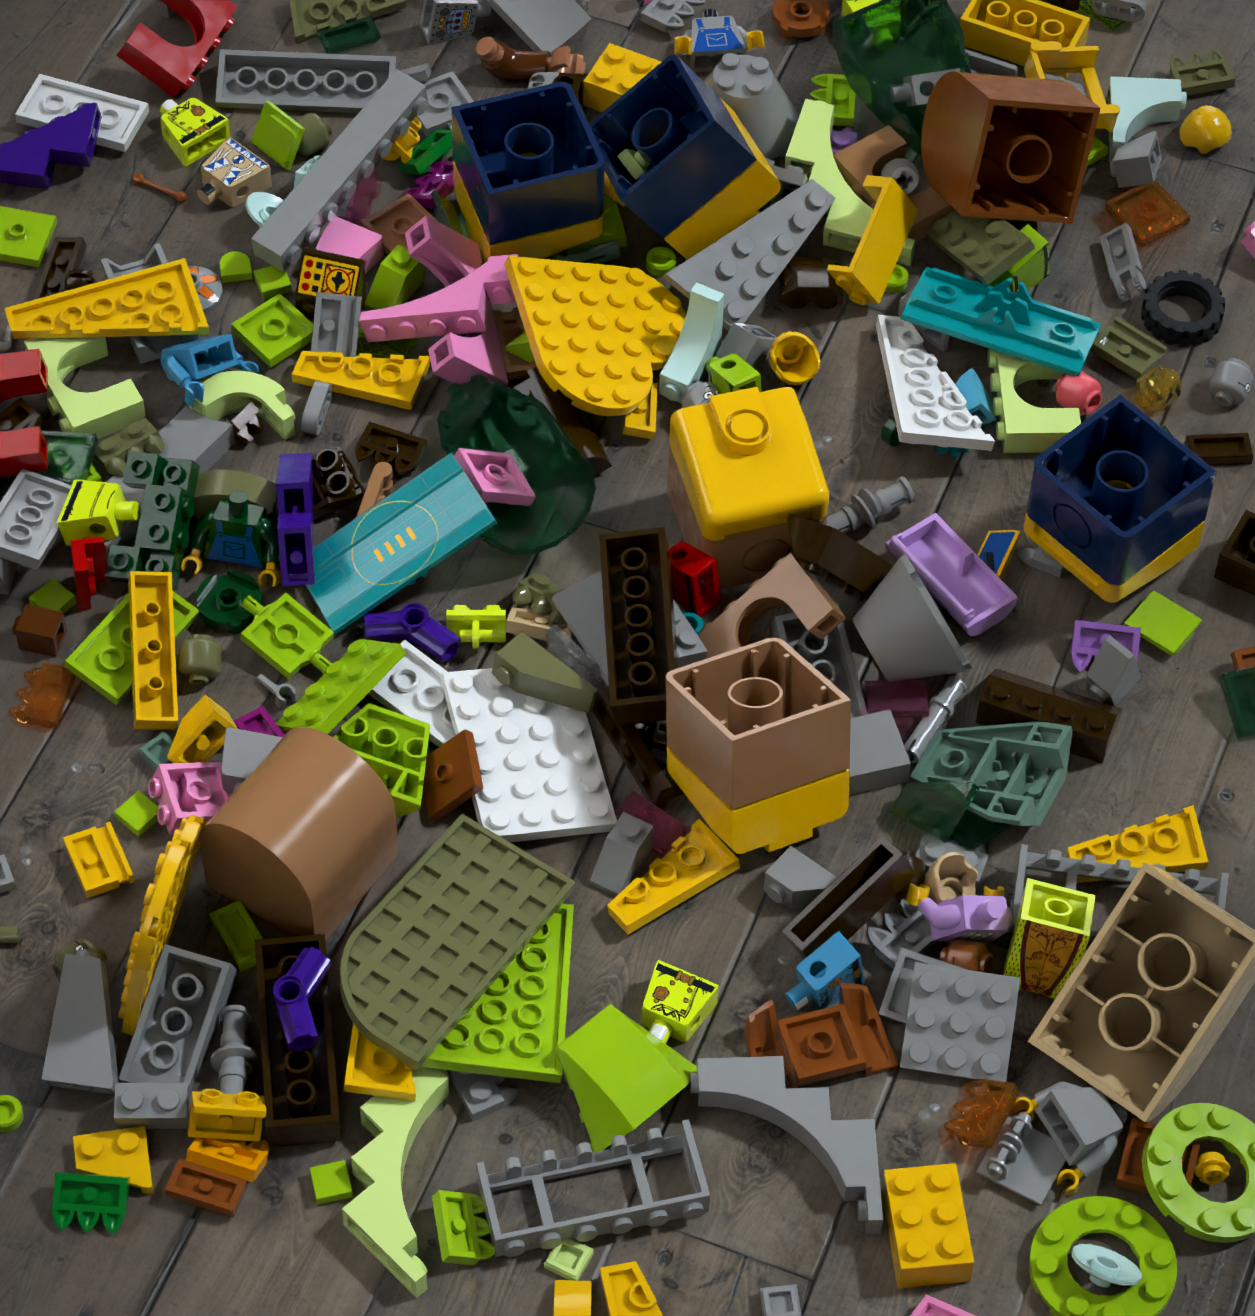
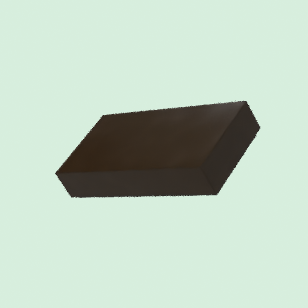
[1185,433,1253,466]

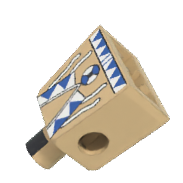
[197,137,272,207]

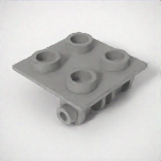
[976,1112,1066,1206]

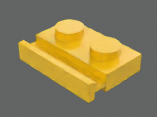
[63,822,134,898]

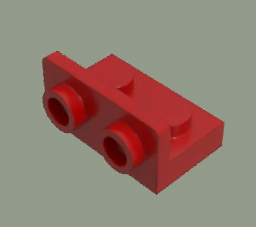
[70,537,107,611]

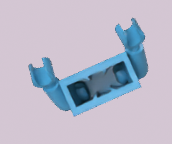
[160,334,259,406]

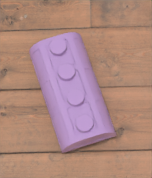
[885,513,1018,636]

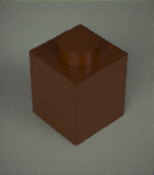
[13,604,67,657]

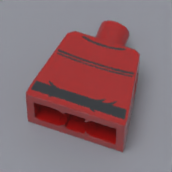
[669,541,722,617]

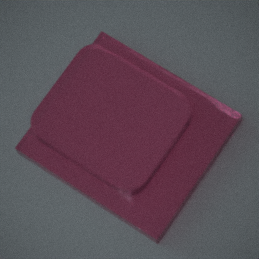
[865,680,929,718]

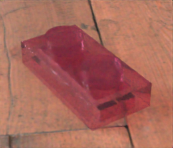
[346,168,381,226]
[614,791,687,856]

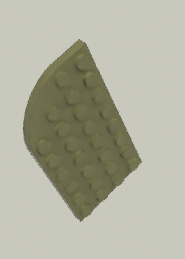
[339,814,576,1071]

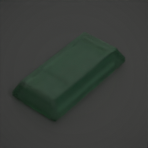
[316,17,381,54]

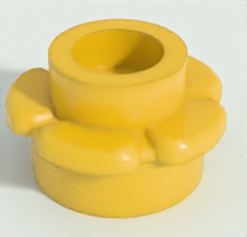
[1194,1152,1230,1185]

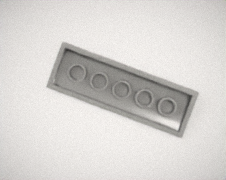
[485,0,592,57]
[215,49,397,113]
[104,406,235,563]

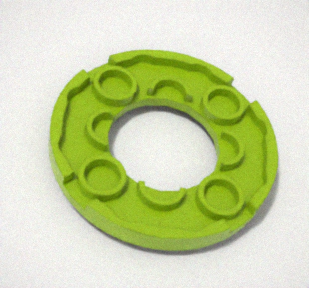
[1142,1103,1255,1243]
[1029,1196,1177,1316]

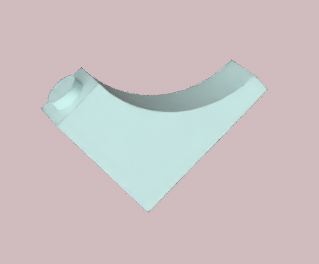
[1106,77,1187,162]
[659,282,724,403]

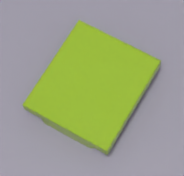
[251,101,305,170]
[1124,590,1202,657]

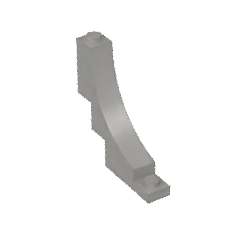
[690,1056,883,1235]

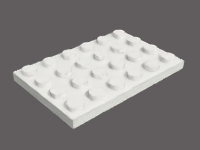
[441,661,617,842]

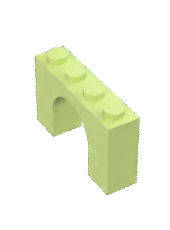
[24,337,146,446]
[987,349,1081,453]

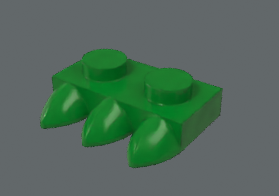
[52,1172,130,1234]

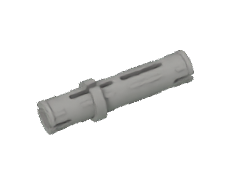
[904,676,967,763]

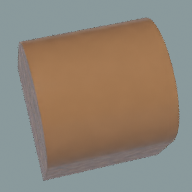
[199,727,398,940]

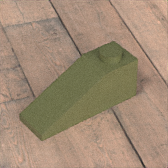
[491,631,598,713]

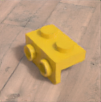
[187,1089,266,1142]

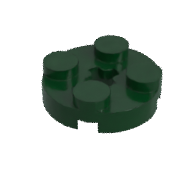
[196,570,262,634]

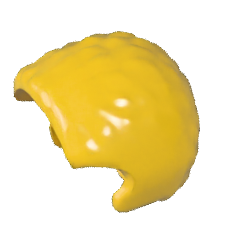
[1179,105,1232,154]
[769,331,821,385]

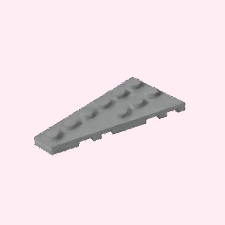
[662,179,836,331]

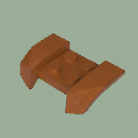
[744,982,898,1089]

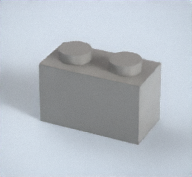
[114,1083,192,1129]

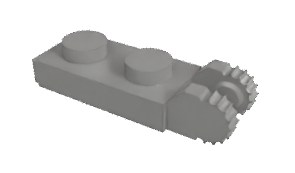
[1100,222,1147,302]

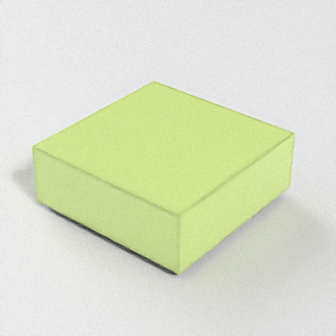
[544,1239,594,1281]

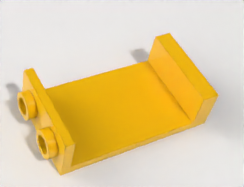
[827,175,918,305]

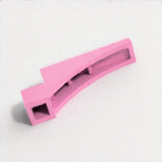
[359,254,519,343]

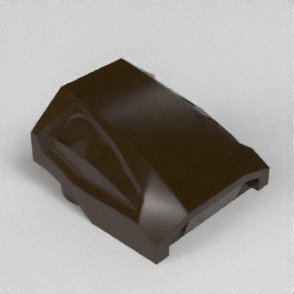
[780,257,843,309]
[312,446,365,519]

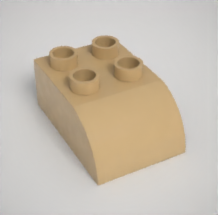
[1028,862,1255,1122]

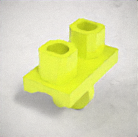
[446,605,506,649]

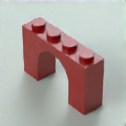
[116,0,237,98]
[0,349,48,477]

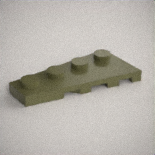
[289,0,407,44]

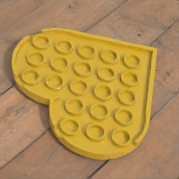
[504,256,686,416]
[118,814,205,1036]

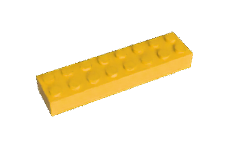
[128,571,178,730]

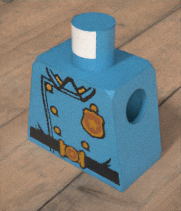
[785,931,865,1011]

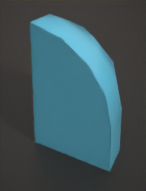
[955,368,997,424]

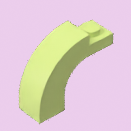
[189,371,296,440]

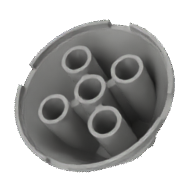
[704,53,799,160]

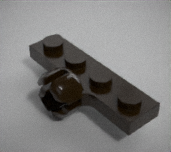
[33,237,97,300]

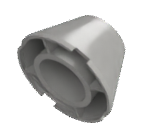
[852,554,973,682]

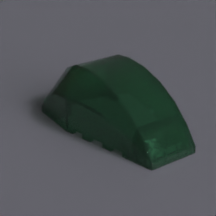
[833,0,971,158]

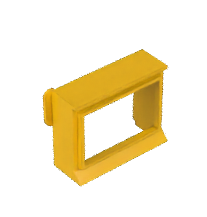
[1024,41,1120,133]

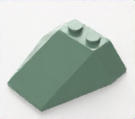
[910,721,1073,826]

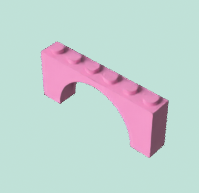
[405,215,508,400]

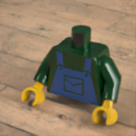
[181,491,282,587]

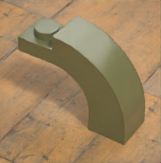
[192,469,279,529]

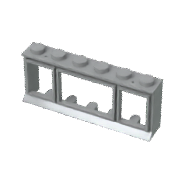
[1009,844,1229,948]
[476,1119,710,1257]

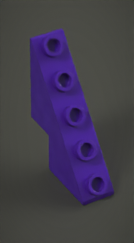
[0,102,102,189]
[276,453,315,586]

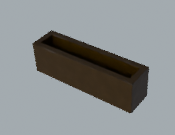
[781,835,917,959]

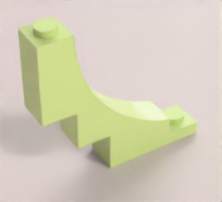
[785,99,915,266]
[342,1067,449,1298]

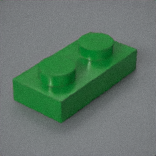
[396,129,452,175]

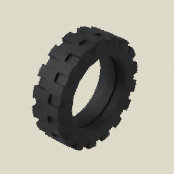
[1141,270,1225,347]

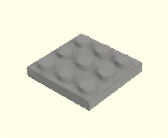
[900,962,1020,1084]

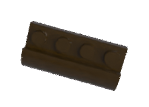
[504,367,612,491]

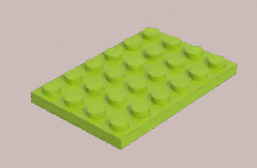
[420,903,574,1083]

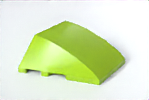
[333,703,430,818]
[556,1004,697,1153]

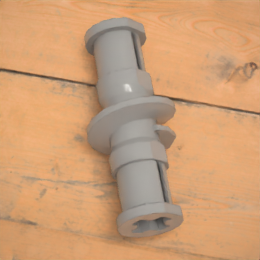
[881,158,919,196]
[827,476,915,534]
[211,1005,257,1094]

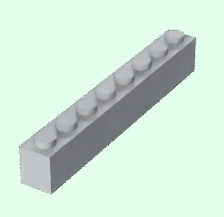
[251,69,428,272]

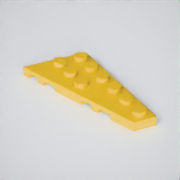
[4,258,210,339]

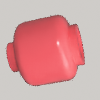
[1055,371,1103,416]

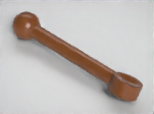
[132,173,187,203]

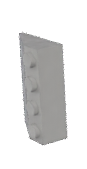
[552,571,708,687]

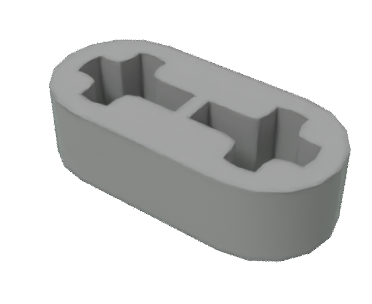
[1091,0,1148,22]
[301,381,332,435]

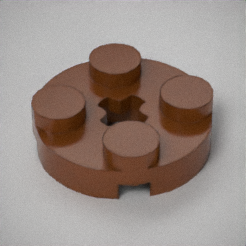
[772,0,830,39]

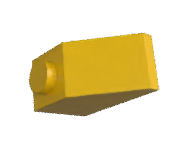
[167,694,238,763]

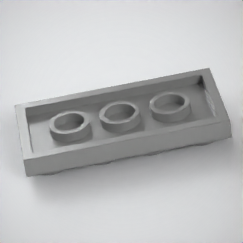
[0,468,72,570]

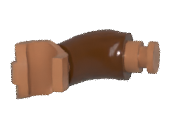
[476,37,586,80]

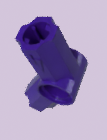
[364,603,461,662]
[273,947,331,1052]

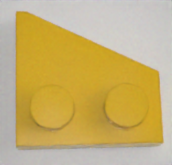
[73,1125,154,1194]

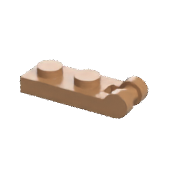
[493,307,536,380]
[356,462,393,518]

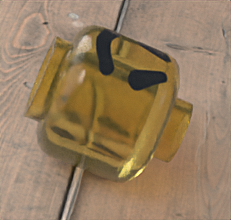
[1135,365,1181,412]

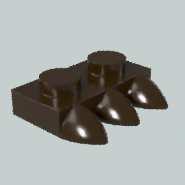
[355,421,428,475]

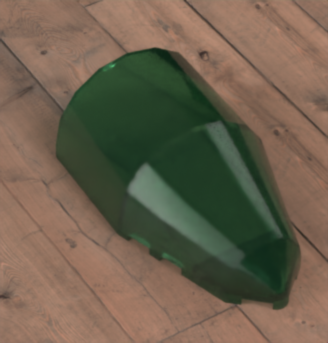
[437,374,596,555]

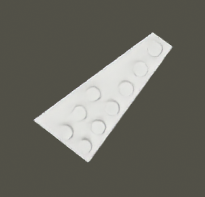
[875,315,995,451]

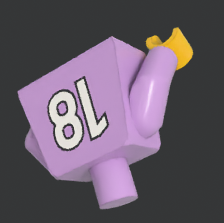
[906,883,1014,942]

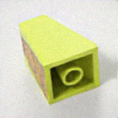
[1003,878,1095,999]

